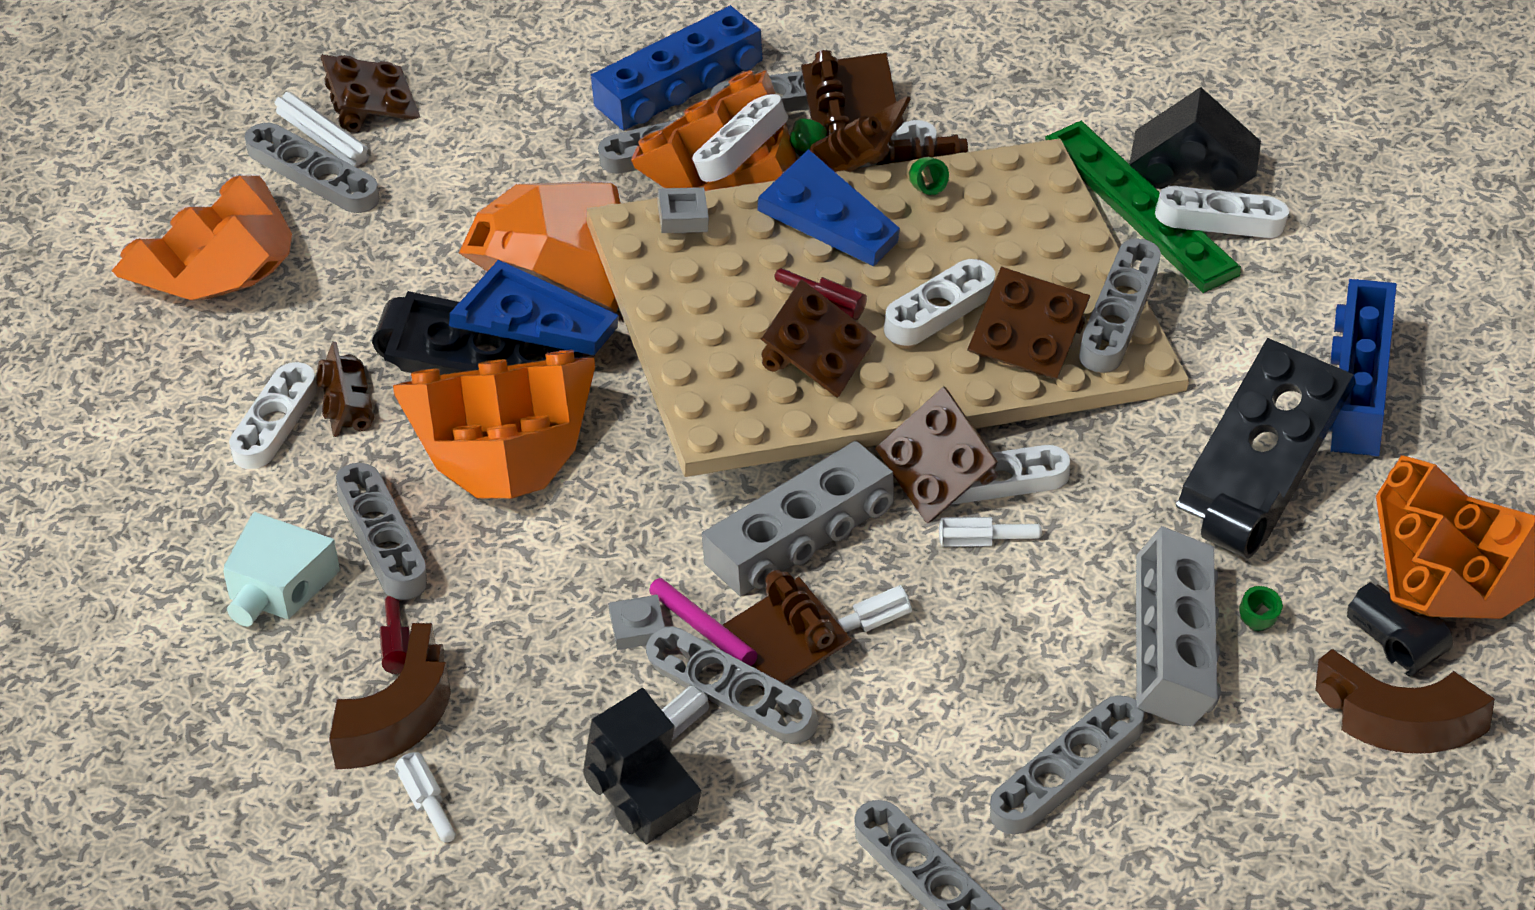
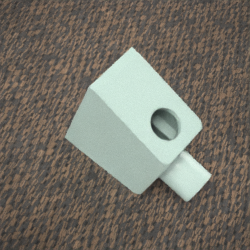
[223,512,340,627]

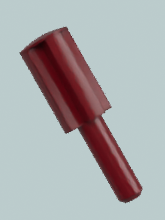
[774,268,867,320]
[379,596,410,674]

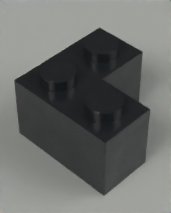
[1129,87,1261,192]
[583,687,702,845]

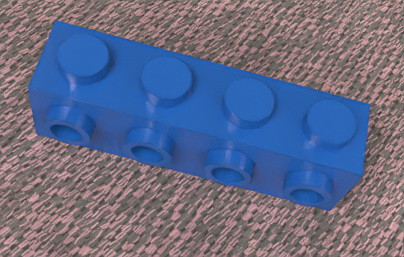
[591,5,763,131]
[1329,279,1397,456]

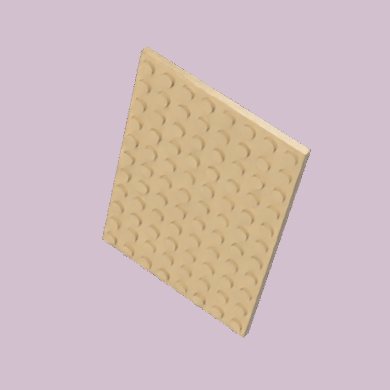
[586,139,1189,477]

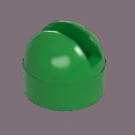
[790,119,828,156]
[909,157,949,195]
[1239,586,1283,631]

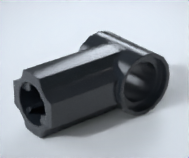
[1347,582,1453,676]

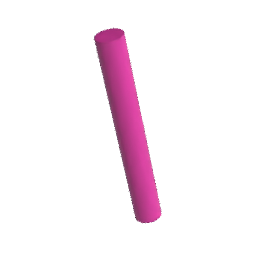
[649,578,757,666]

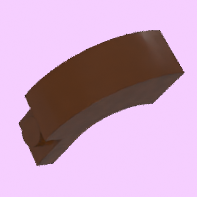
[329,623,451,769]
[1315,649,1495,754]

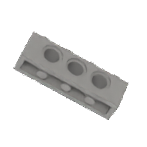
[701,441,894,597]
[1136,526,1221,726]

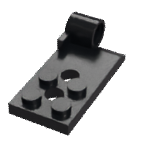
[372,291,584,375]
[1175,338,1356,559]

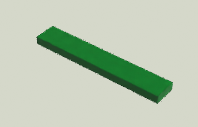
[1045,120,1241,293]

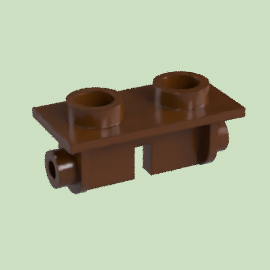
[316,341,374,437]

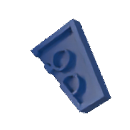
[757,149,900,267]
[449,260,619,355]

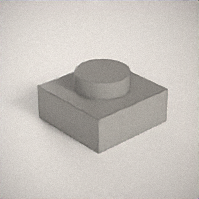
[657,187,709,233]
[608,595,665,650]

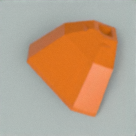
[631,70,797,191]
[111,175,292,300]
[459,181,620,312]
[393,350,595,499]
[1376,455,1535,619]

